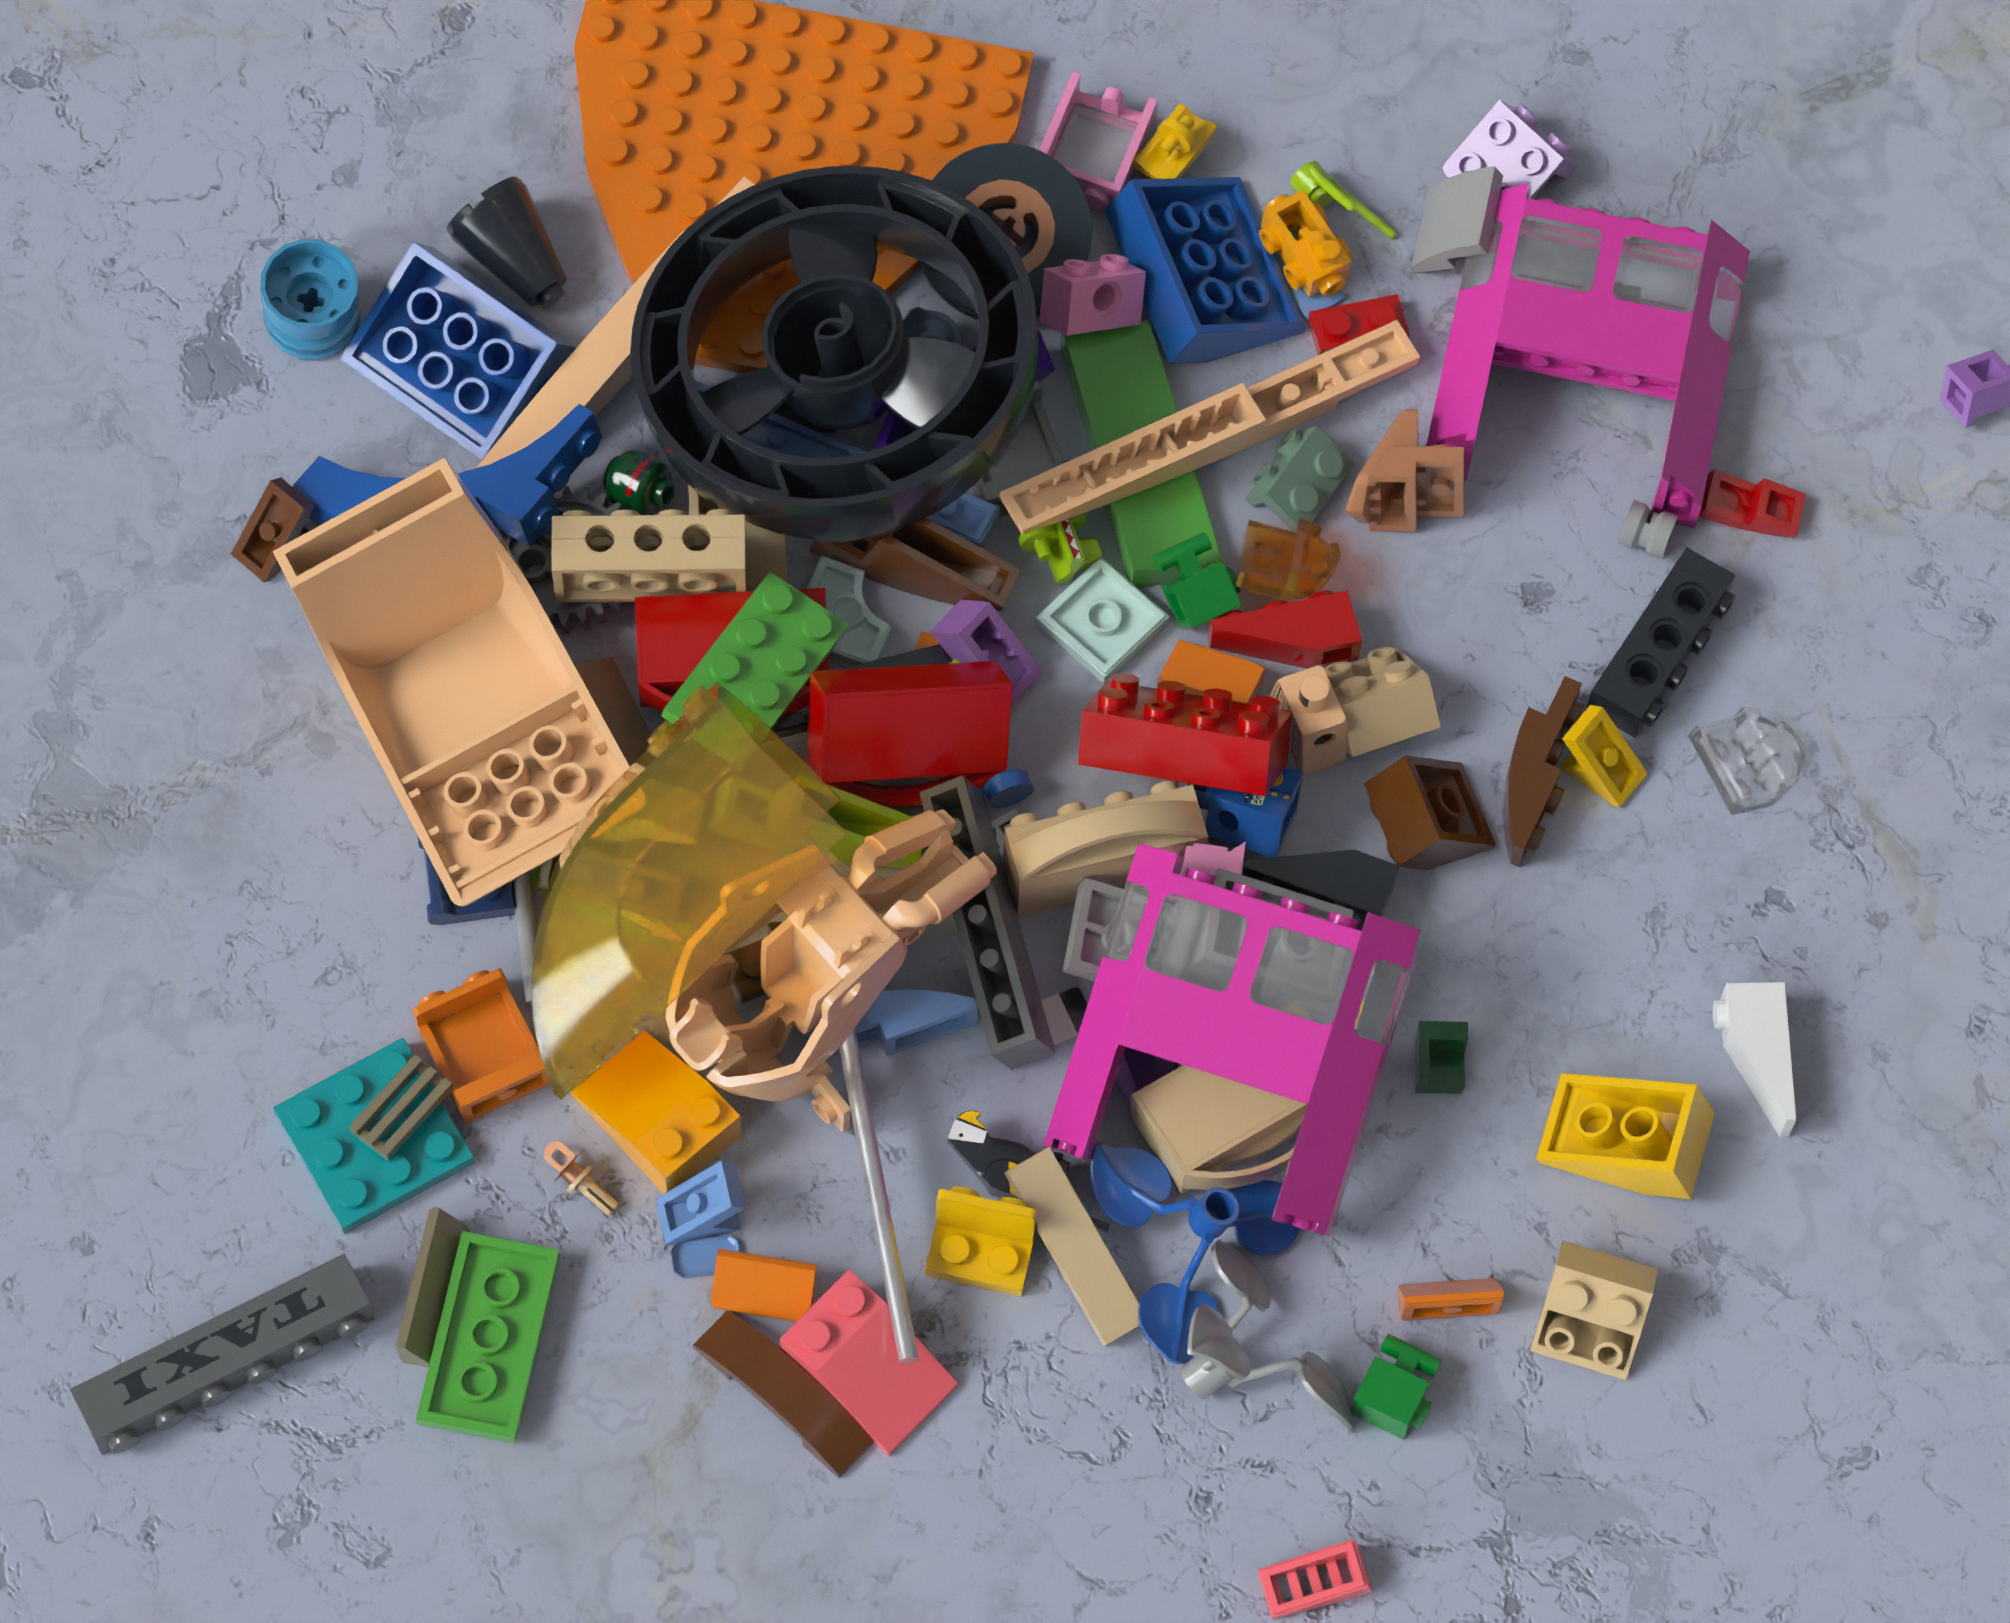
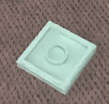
[1036,557,1169,684]

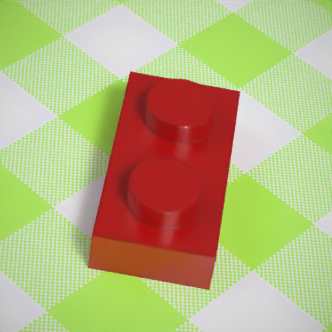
[1308,294,1409,355]

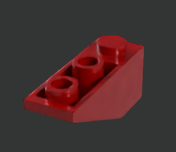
[1208,590,1362,669]

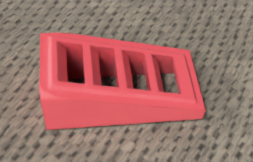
[1258,1539,1373,1619]

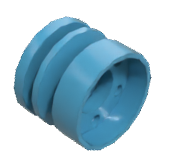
[260,239,360,360]

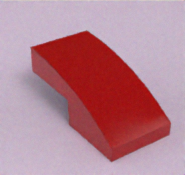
[1699,469,1806,538]

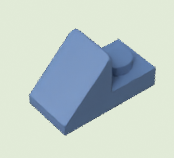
[656,1160,746,1245]

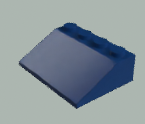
[1104,177,1306,364]
[340,242,576,460]

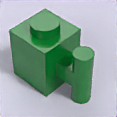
[1153,532,1242,629]
[1351,1333,1442,1440]

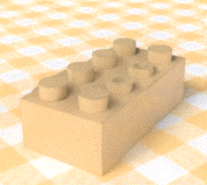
[1003,780,1208,917]
[1129,1000,1313,1194]

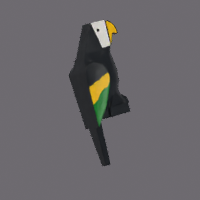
[947,1110,1110,1232]

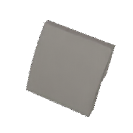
[1411,166,1503,273]

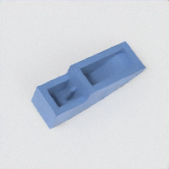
[833,989,978,1057]

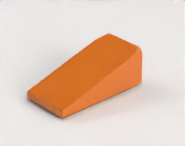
[1158,640,1266,704]

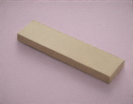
[1004,1147,1140,1346]

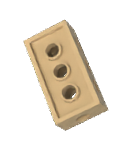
[552,509,746,602]

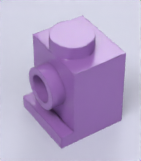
[1940,350,2010,428]

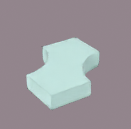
[807,555,891,666]

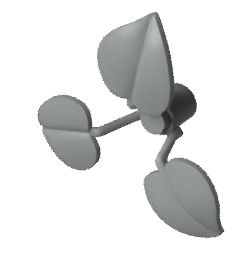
[1180,1239,1353,1433]

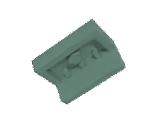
[1245,426,1355,534]

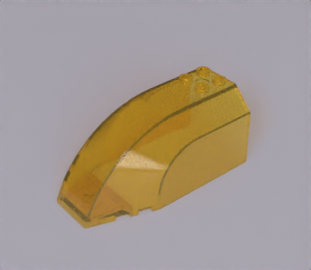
[532,682,847,1100]

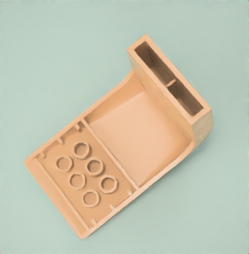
[273,457,646,906]

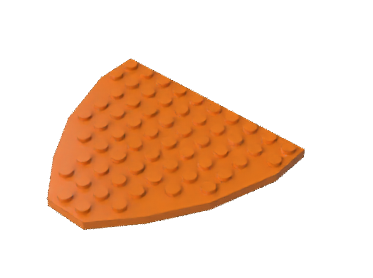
[574,0,1034,374]

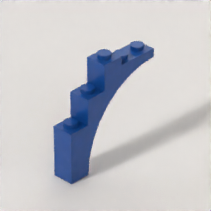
[292,404,603,547]

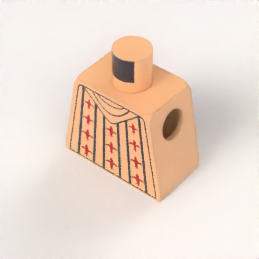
[1269,665,1347,778]

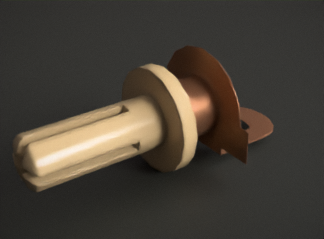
[544,1141,619,1216]

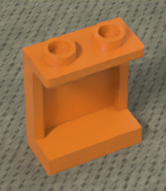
[412,968,554,1124]

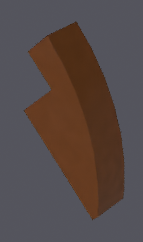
[809,518,1021,611]

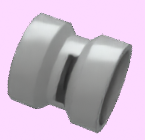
[1618,500,1678,559]

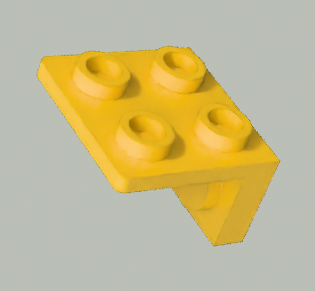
[925,1186,1037,1297]

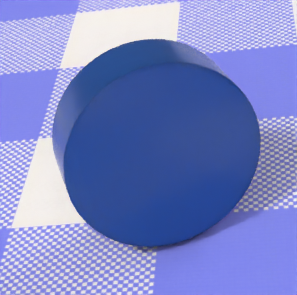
[983,769,1034,808]

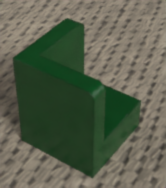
[1415,1021,1468,1094]

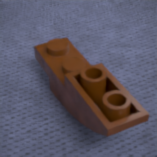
[1503,676,1585,867]

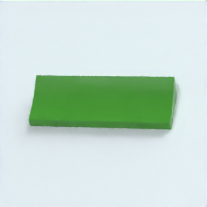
[1060,320,1223,589]

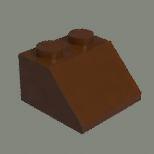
[1364,755,1496,870]

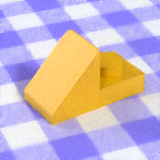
[1562,705,1648,807]

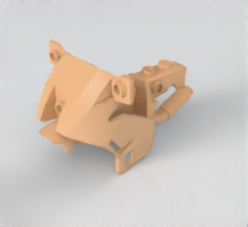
[665,809,997,1133]

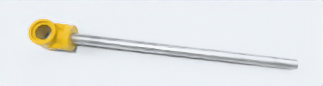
[839,1028,919,1364]

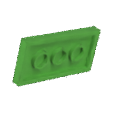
[661,571,849,771]
[416,1231,560,1444]

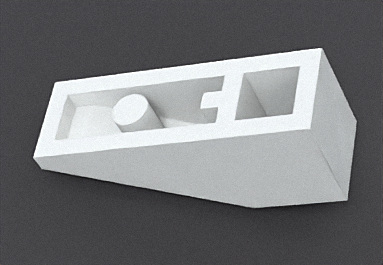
[1713,982,1796,1137]

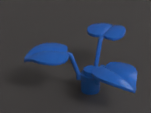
[1090,1144,1300,1365]

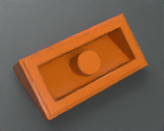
[711,1249,817,1322]
[1397,1278,1504,1321]

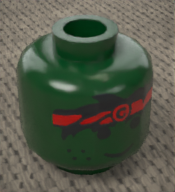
[603,450,676,515]

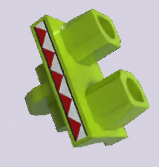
[1018,512,1101,585]

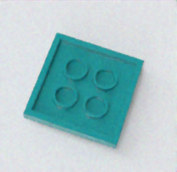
[273,1038,475,1234]

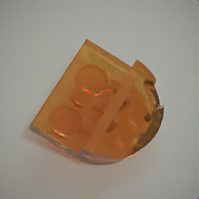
[1235,517,1341,600]

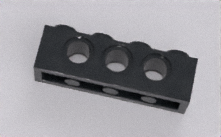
[1586,547,1736,738]

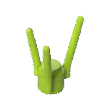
[1290,161,1397,239]

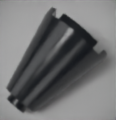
[446,176,567,308]

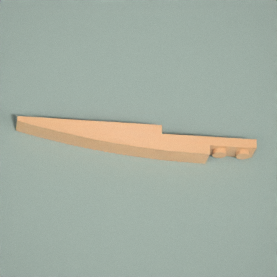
[476,176,755,468]
[999,320,1420,535]

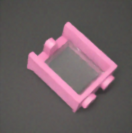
[1039,71,1157,210]

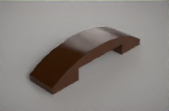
[693,1310,873,1478]

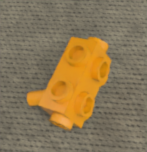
[1259,189,1352,298]

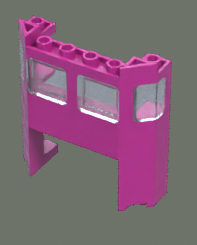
[1426,183,1750,529]
[1043,843,1421,1236]

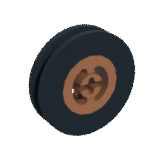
[920,143,1092,320]

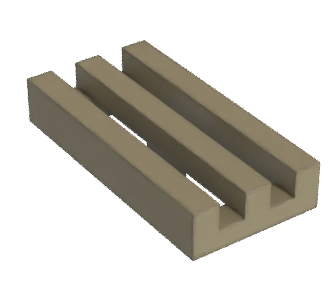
[350,1054,453,1161]

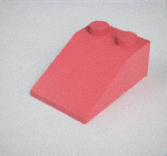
[779,1270,958,1456]

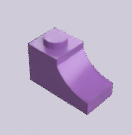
[930,599,1043,704]

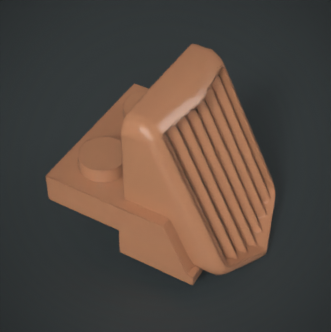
[1346,409,1464,532]

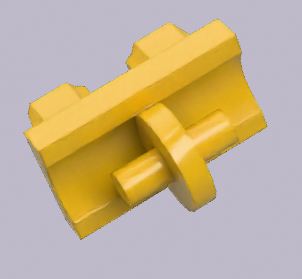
[1133,103,1217,179]

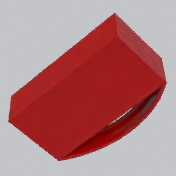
[635,588,830,716]
[807,661,1012,807]
[1078,673,1292,796]

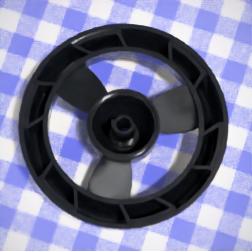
[630,166,1038,542]

